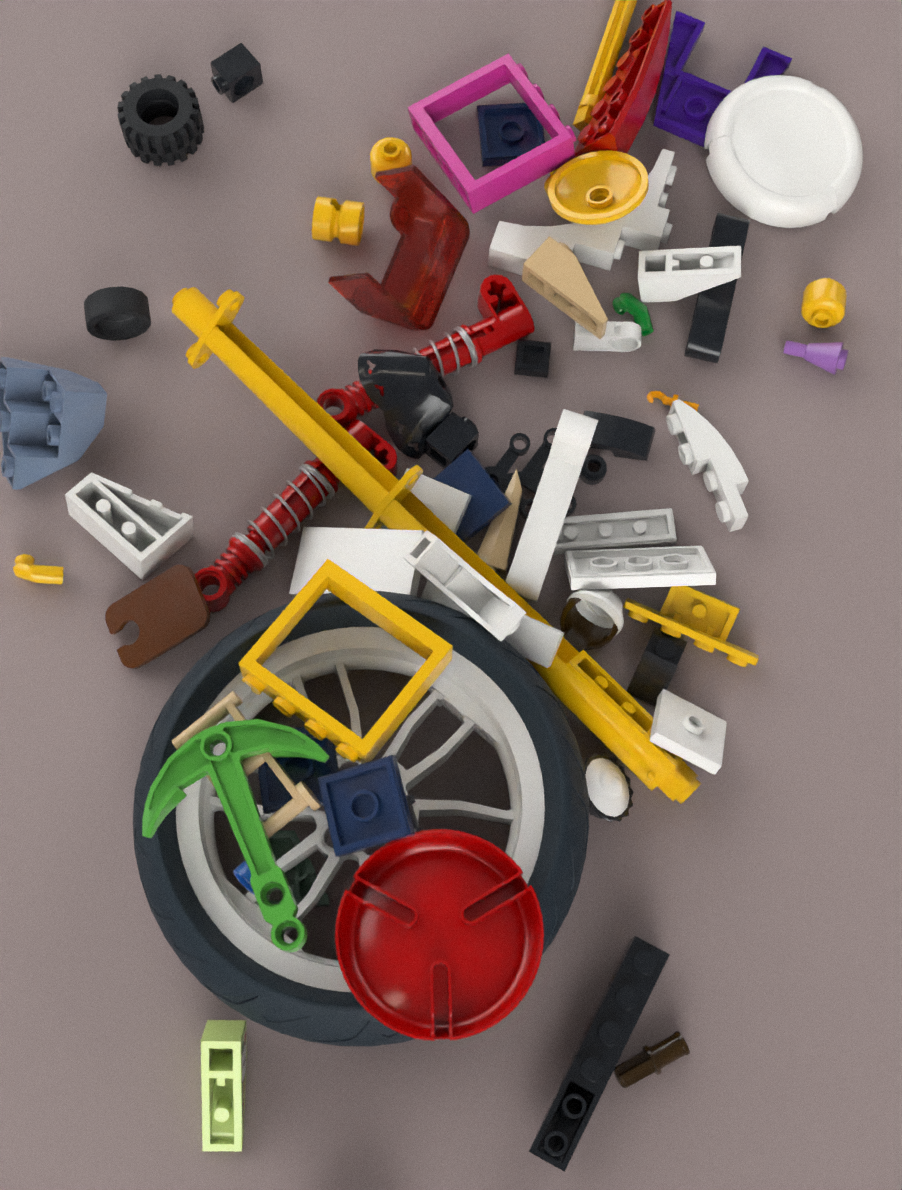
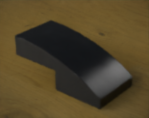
[584,411,656,461]

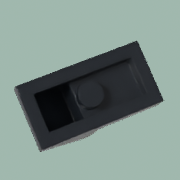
[627,627,687,707]

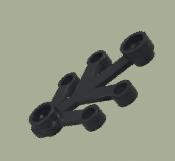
[484,428,607,521]

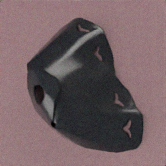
[358,349,454,459]

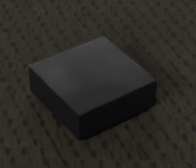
[514,339,551,378]

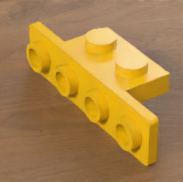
[623,586,759,667]

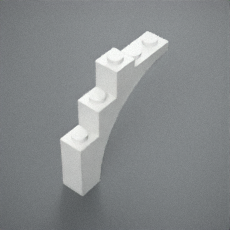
[488,149,677,275]

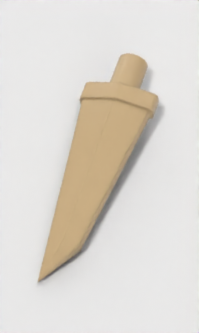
[477,468,523,572]

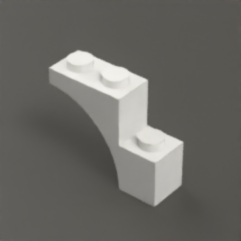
[403,530,526,642]

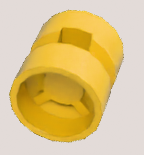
[312,196,365,246]

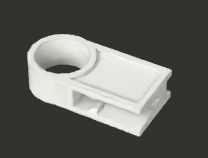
[573,321,642,352]

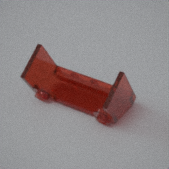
[328,165,470,331]

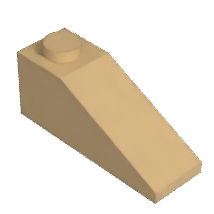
[522,236,608,340]

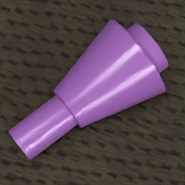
[783,340,849,375]

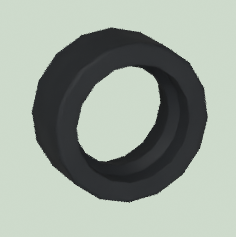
[84,286,151,341]

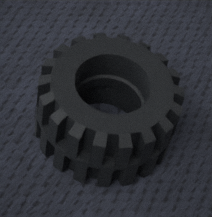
[117,74,204,166]

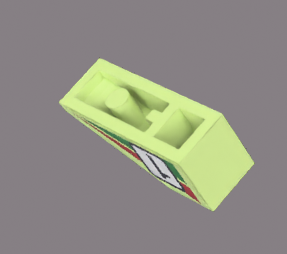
[201,1020,247,1152]

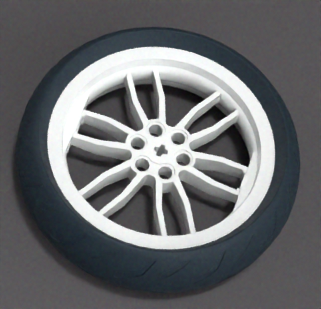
[133,591,589,1047]

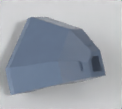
[0,357,107,490]

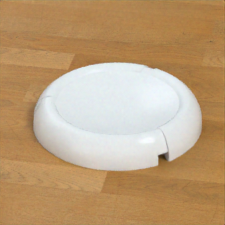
[704,75,863,228]

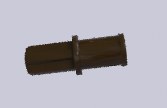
[614,1031,690,1088]

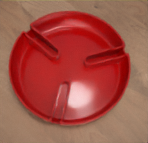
[335,829,544,1041]

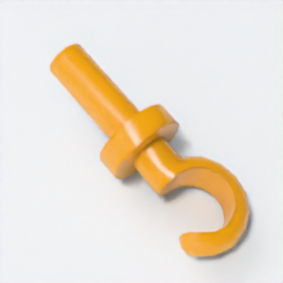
[647,391,699,411]

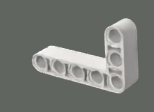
[506,409,598,602]

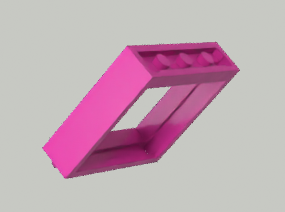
[407,53,576,214]

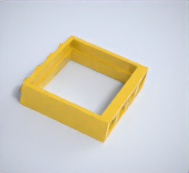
[239,559,453,764]

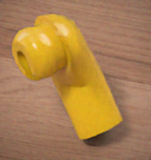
[13,554,63,584]

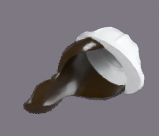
[560,589,624,652]

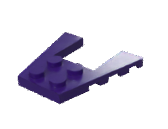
[653,11,792,147]

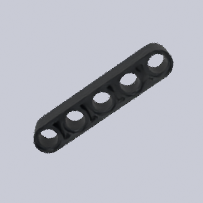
[684,213,750,363]

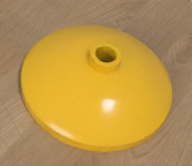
[548,151,649,225]

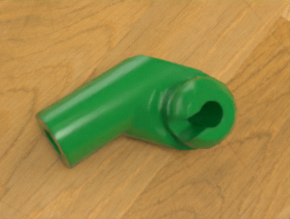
[612,292,654,336]

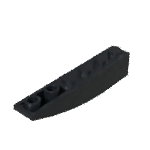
[529,936,670,1172]

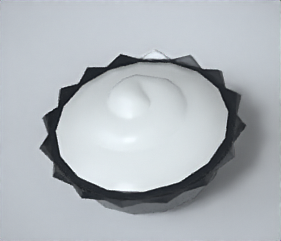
[584,752,634,822]

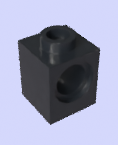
[210,43,263,103]
[425,411,479,469]

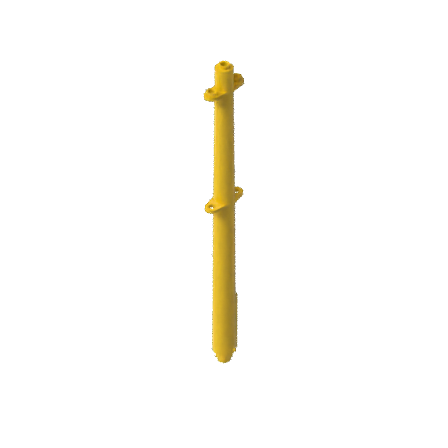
[172,287,701,804]

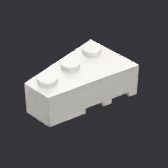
[65,472,194,580]

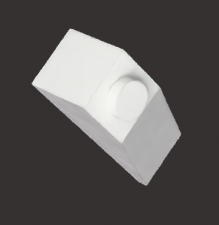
[638,246,741,303]

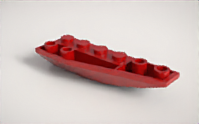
[575,0,673,157]

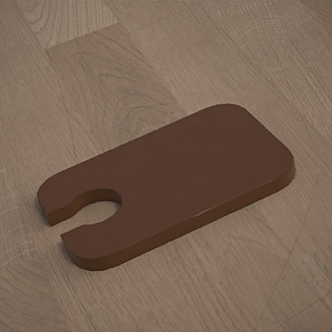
[105,564,210,669]

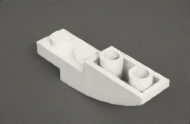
[666,399,749,532]

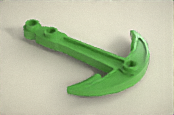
[142,719,329,952]

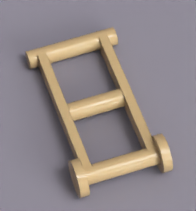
[171,691,322,839]

